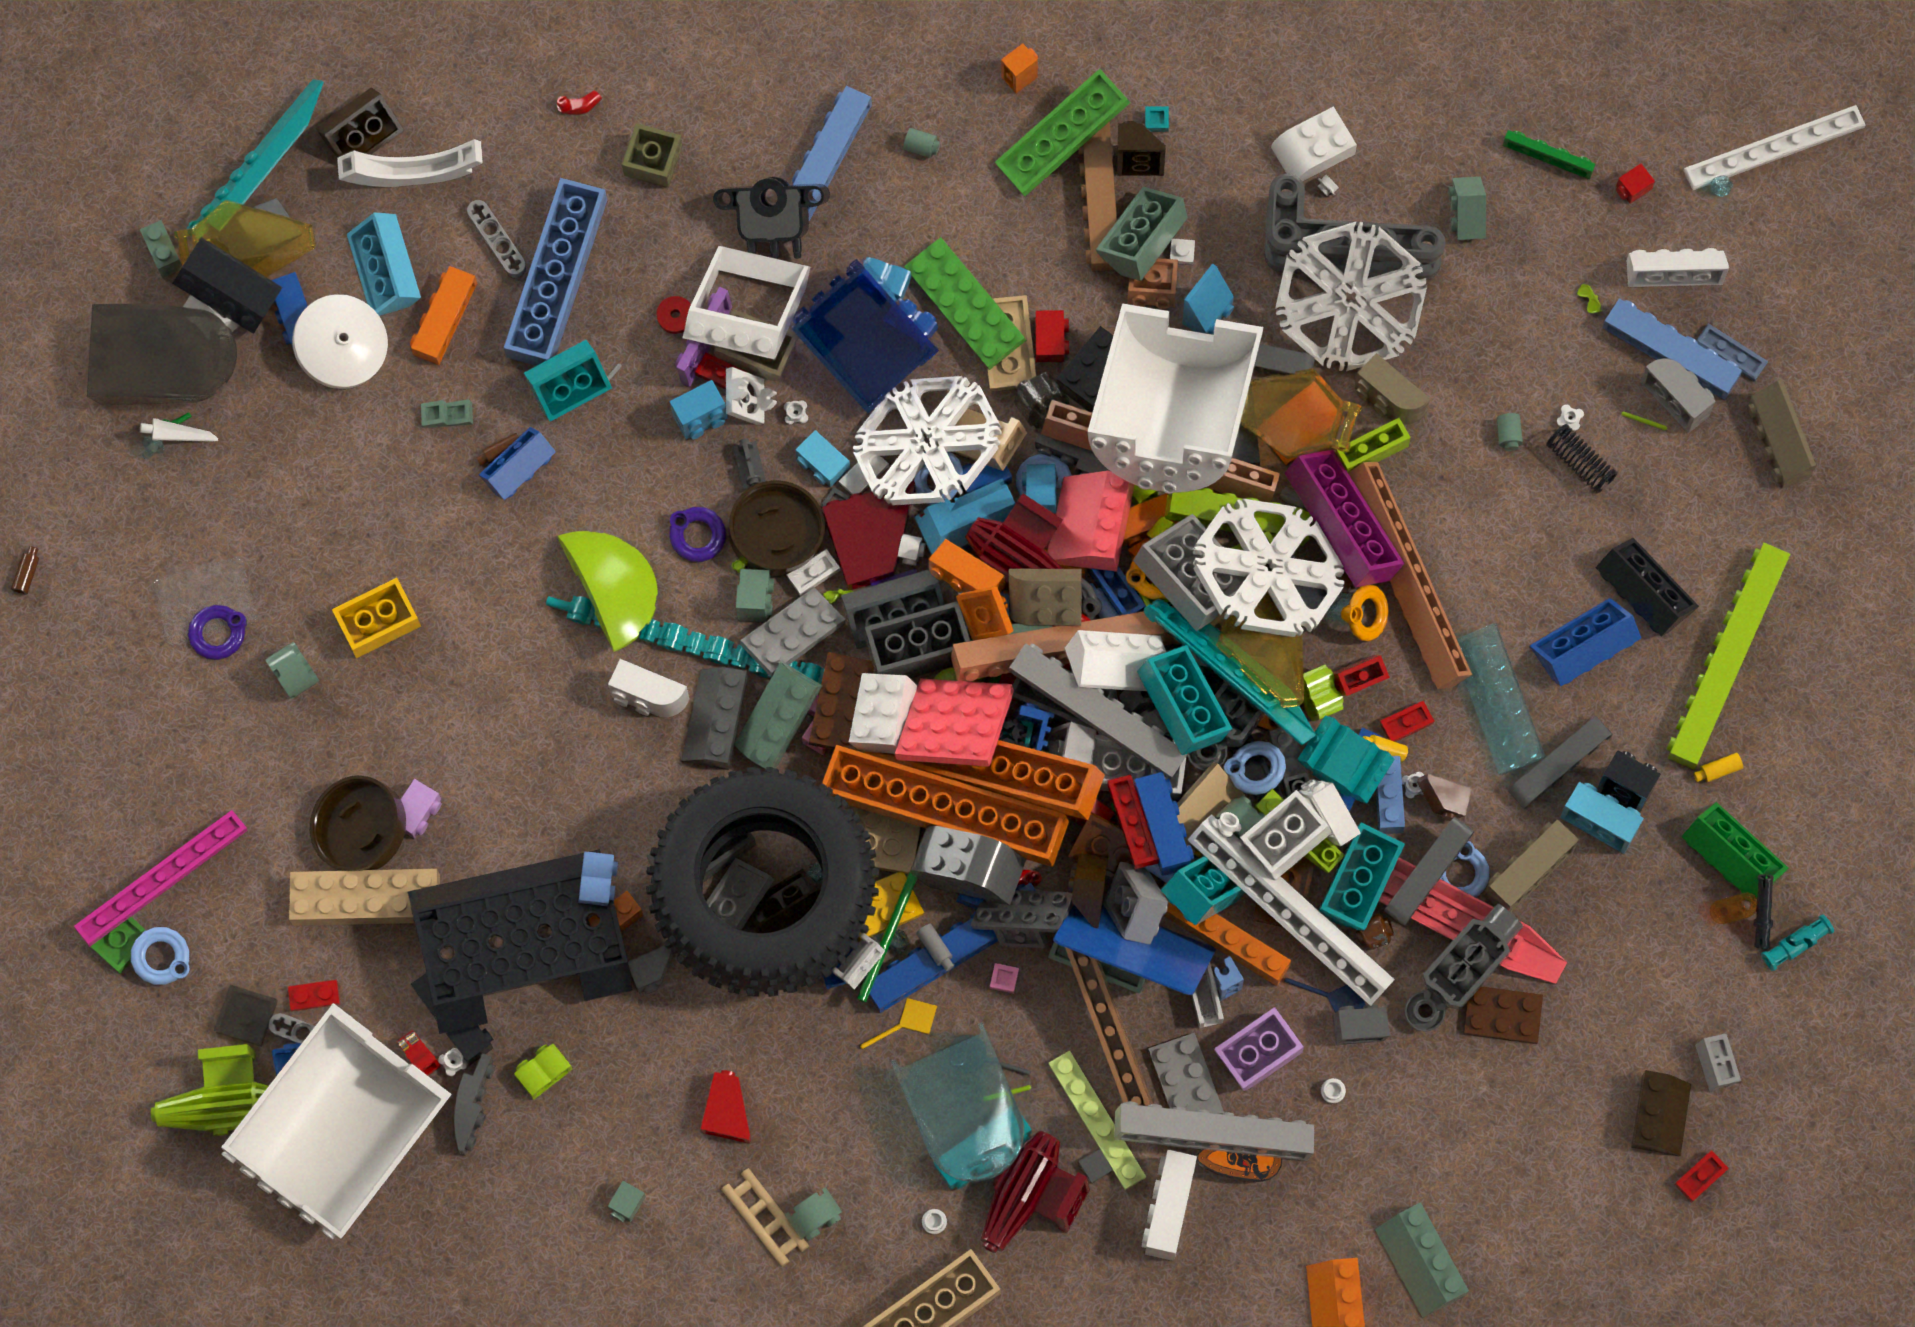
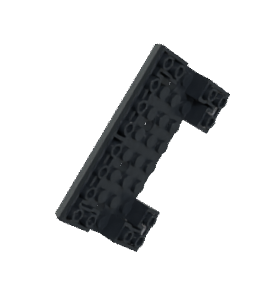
[407,849,633,1034]

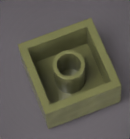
[622,123,683,188]

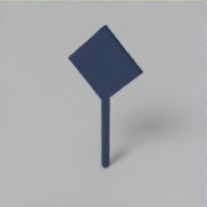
[1284,978,1366,1013]

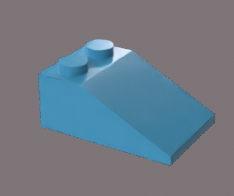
[1182,264,1234,334]

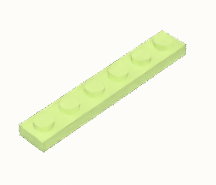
[1048,1051,1146,1190]

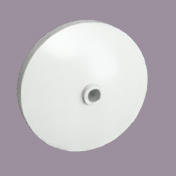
[292,295,388,389]

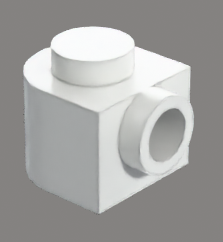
[898,534,926,566]

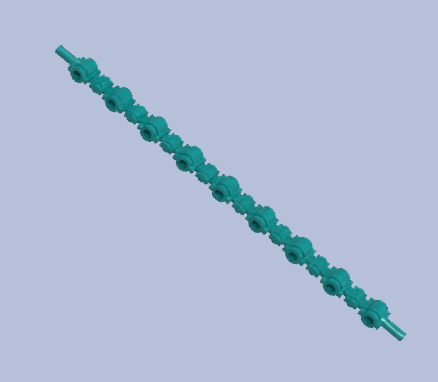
[546,596,825,684]

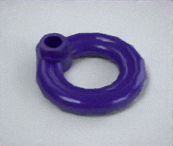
[669,507,726,562]
[188,605,247,660]

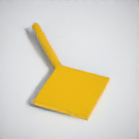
[860,998,937,1049]

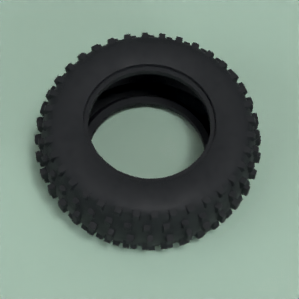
[646,767,879,997]

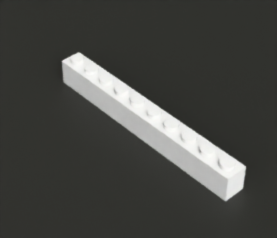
[1188,814,1395,1006]

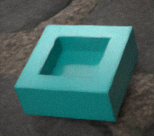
[1145,106,1169,132]

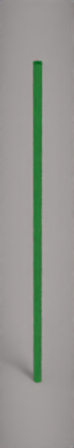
[857,674,1002,1003]

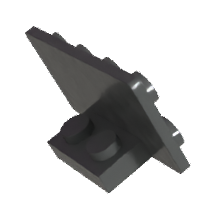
[971,890,1073,948]

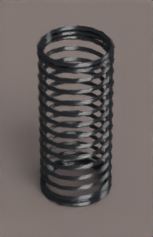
[1546,424,1618,494]

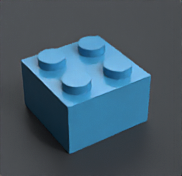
[670,380,728,440]

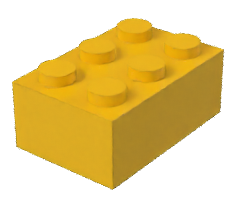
[332,578,421,658]

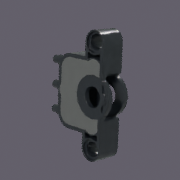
[713,176,830,259]

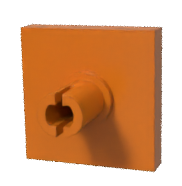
[956,586,1014,641]

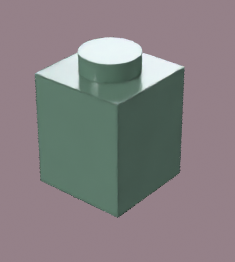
[608,1181,646,1223]

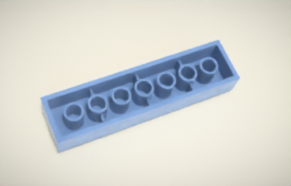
[504,178,607,366]

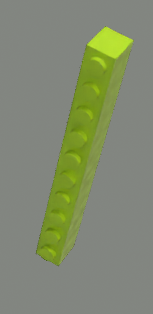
[1666,543,1790,770]

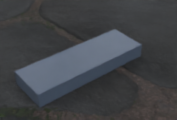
[1696,323,1768,382]

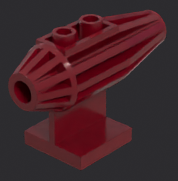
[965,493,1063,584]
[980,1131,1090,1253]

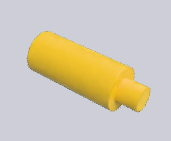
[1363,735,1408,762]
[1693,752,1743,782]

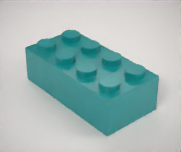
[1137,645,1232,756]
[1161,856,1245,925]

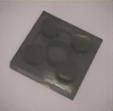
[214,985,278,1047]

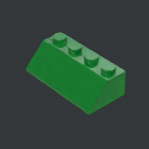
[1681,802,1789,903]

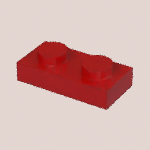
[695,352,748,390]
[1380,700,1434,742]
[288,979,340,1012]
[1674,1150,1729,1203]

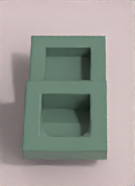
[421,399,473,428]

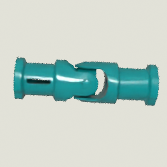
[1761,914,1834,971]

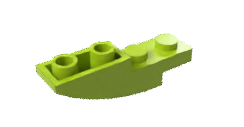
[1254,789,1345,873]

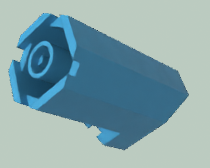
[915,479,1016,556]

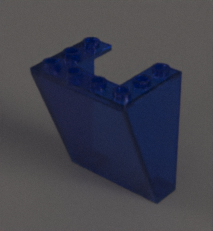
[791,258,939,413]

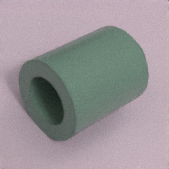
[903,128,940,158]
[1497,413,1523,451]

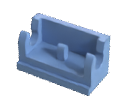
[1214,956,1244,1001]

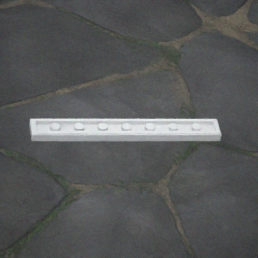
[1684,105,1866,190]

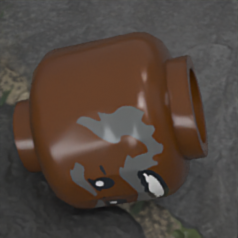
[1356,914,1394,950]

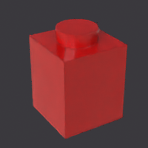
[1616,163,1655,204]

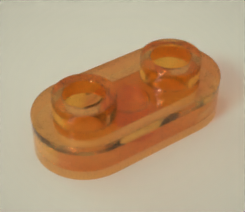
[1710,892,1757,924]

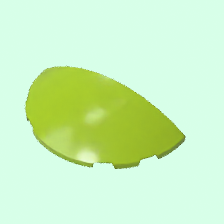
[558,531,658,652]

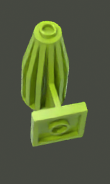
[151,1044,269,1136]

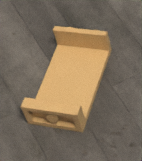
[936,409,1027,471]

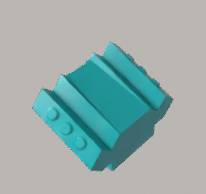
[1297,715,1395,803]

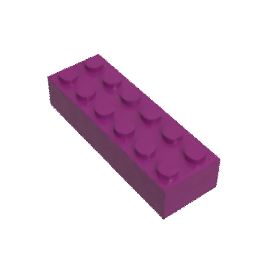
[1285,450,1404,588]

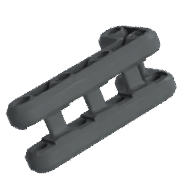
[1264,173,1446,280]

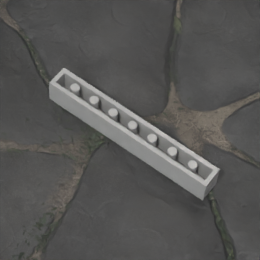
[1007,643,1187,779]
[1114,1101,1314,1161]

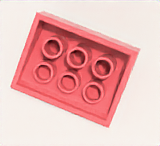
[1048,471,1134,571]

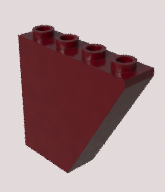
[822,479,915,591]

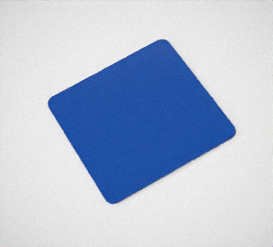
[1053,905,1216,995]

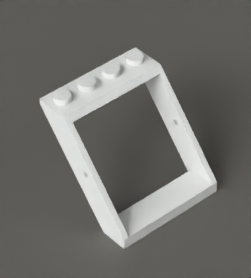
[683,246,811,359]

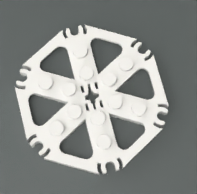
[1275,222,1427,371]
[853,376,1002,505]
[1193,499,1344,637]

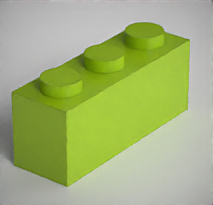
[1335,418,1411,473]

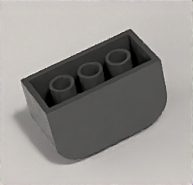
[864,601,970,678]
[910,825,1026,905]

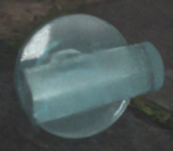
[142,436,165,460]
[889,929,909,955]

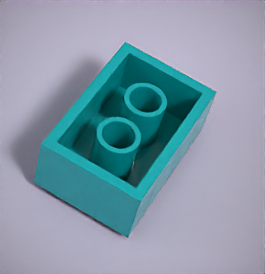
[524,340,612,422]

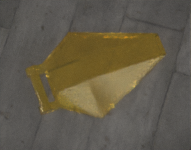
[174,199,316,277]
[1240,368,1362,459]
[1216,591,1304,708]

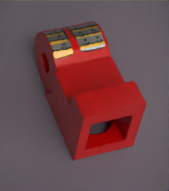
[396,1030,441,1076]

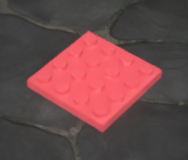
[895,678,1014,766]

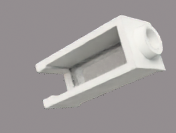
[1191,963,1224,1028]

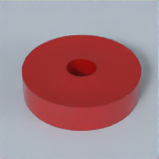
[656,296,691,334]

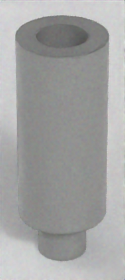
[916,923,954,971]

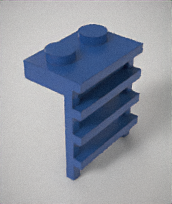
[1012,703,1055,751]

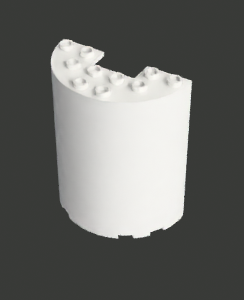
[1088,304,1263,494]
[221,1003,452,1239]

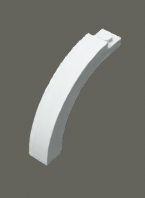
[337,139,483,187]

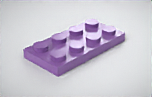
[675,287,732,387]

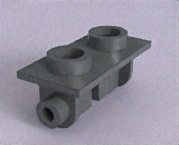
[733,438,766,491]

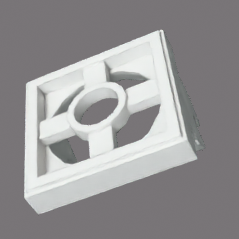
[726,367,777,425]

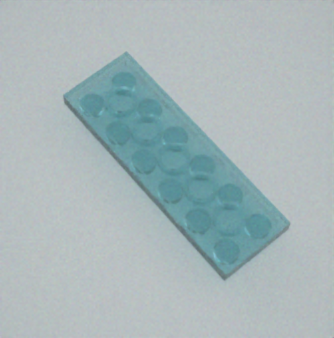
[1457,623,1545,776]

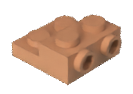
[1127,258,1178,310]

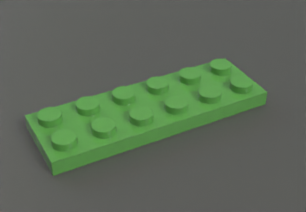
[995,69,1130,196]
[904,237,1027,370]

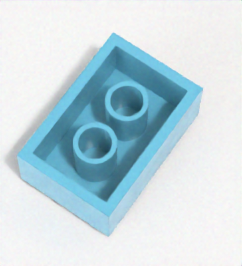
[1560,782,1644,854]

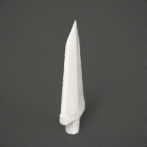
[140,418,218,441]

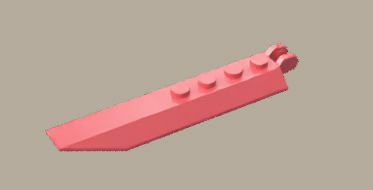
[1379,858,1567,984]

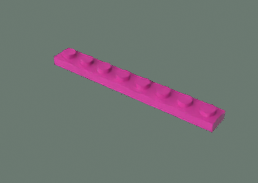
[74,810,247,947]

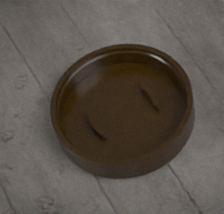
[728,480,825,576]
[309,775,406,871]

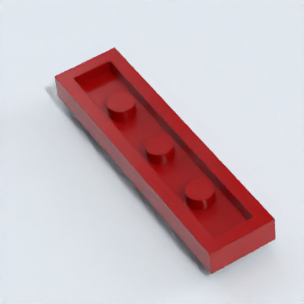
[1107,775,1159,869]

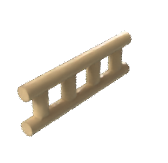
[721,1168,809,1267]

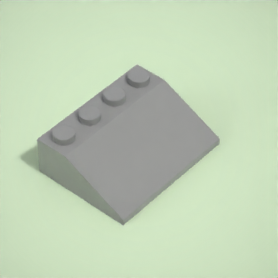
[1133,514,1247,631]

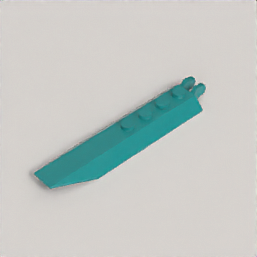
[186,79,324,239]
[1144,599,1316,745]

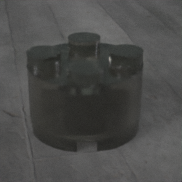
[1014,372,1070,429]

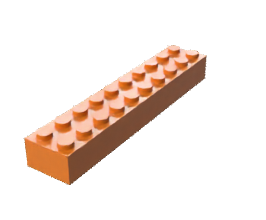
[865,740,1105,820]
[822,745,1069,867]

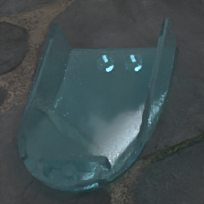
[891,1022,1024,1182]

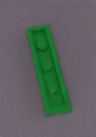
[1503,130,1595,180]

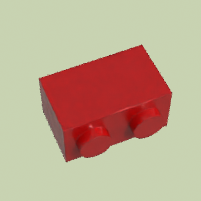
[1036,310,1069,362]
[1333,655,1390,696]

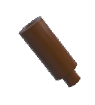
[476,433,519,466]
[11,546,39,595]

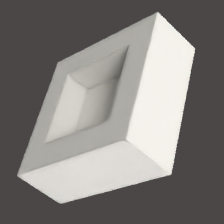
[1170,239,1195,265]

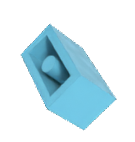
[795,430,850,487]

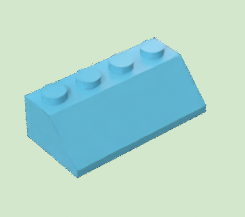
[347,212,421,316]

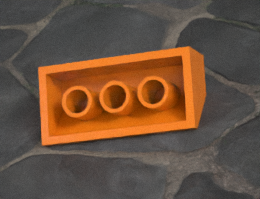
[1306,1258,1365,1327]

